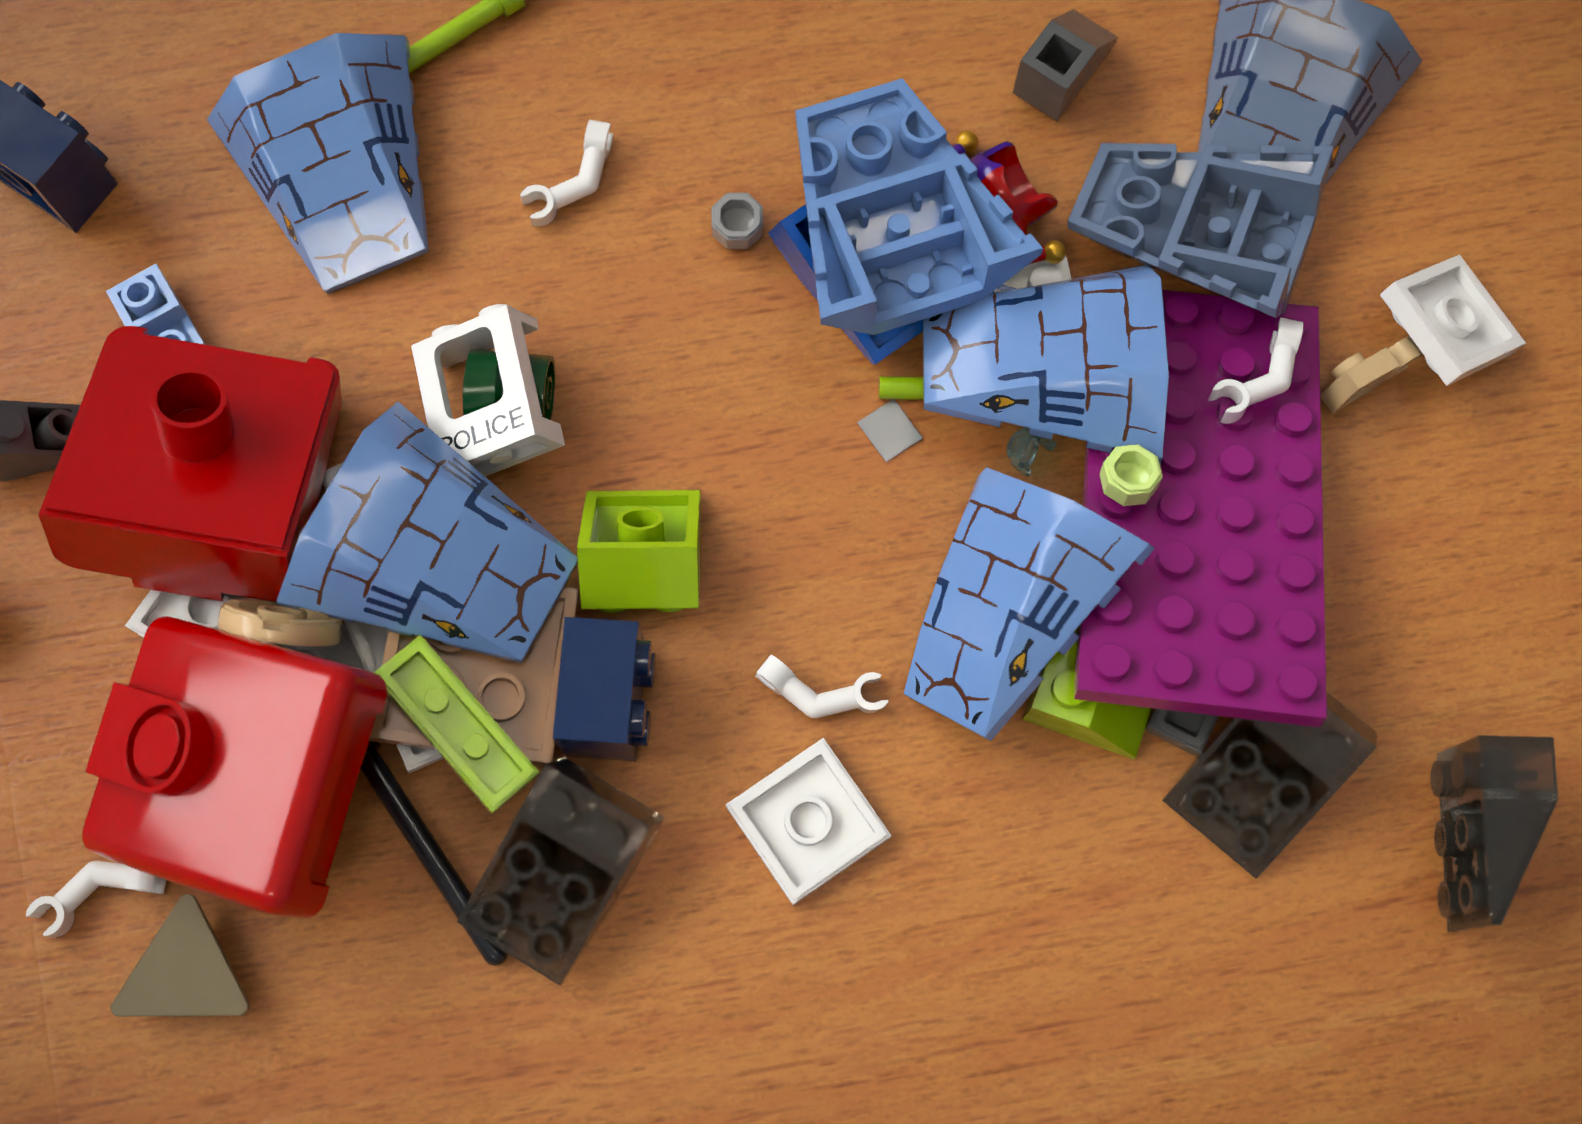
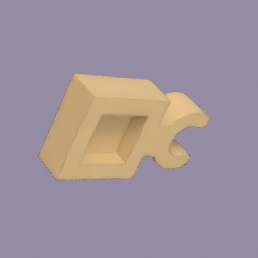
[1320,336,1423,414]

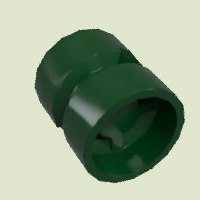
[463,349,555,420]

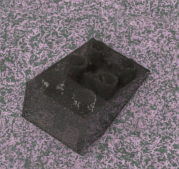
[1162,692,1377,879]
[1431,735,1558,932]
[457,757,665,986]

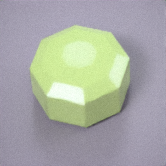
[1099,444,1163,506]

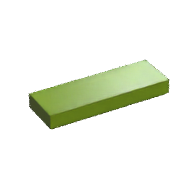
[374,635,540,814]

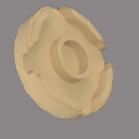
[217,599,342,647]

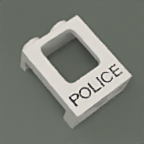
[411,304,565,477]

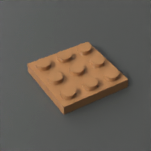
[370,587,579,767]

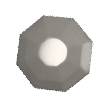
[712,193,763,249]

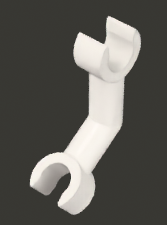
[520,119,613,227]
[1208,317,1303,424]
[755,654,889,718]
[26,861,166,938]

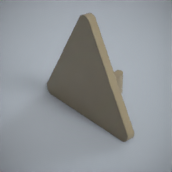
[111,894,250,1017]

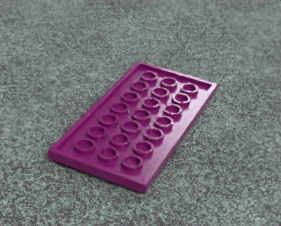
[1074,290,1327,728]

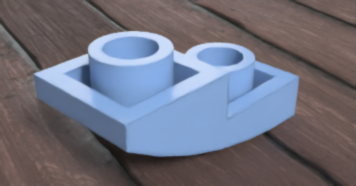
[106,264,206,345]

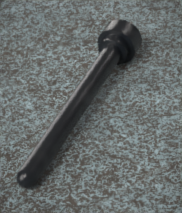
[360,739,508,966]

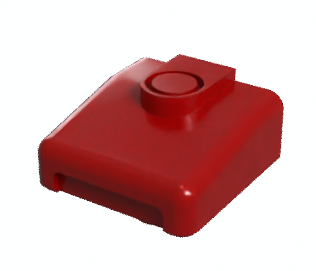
[38,326,342,602]
[82,616,387,919]

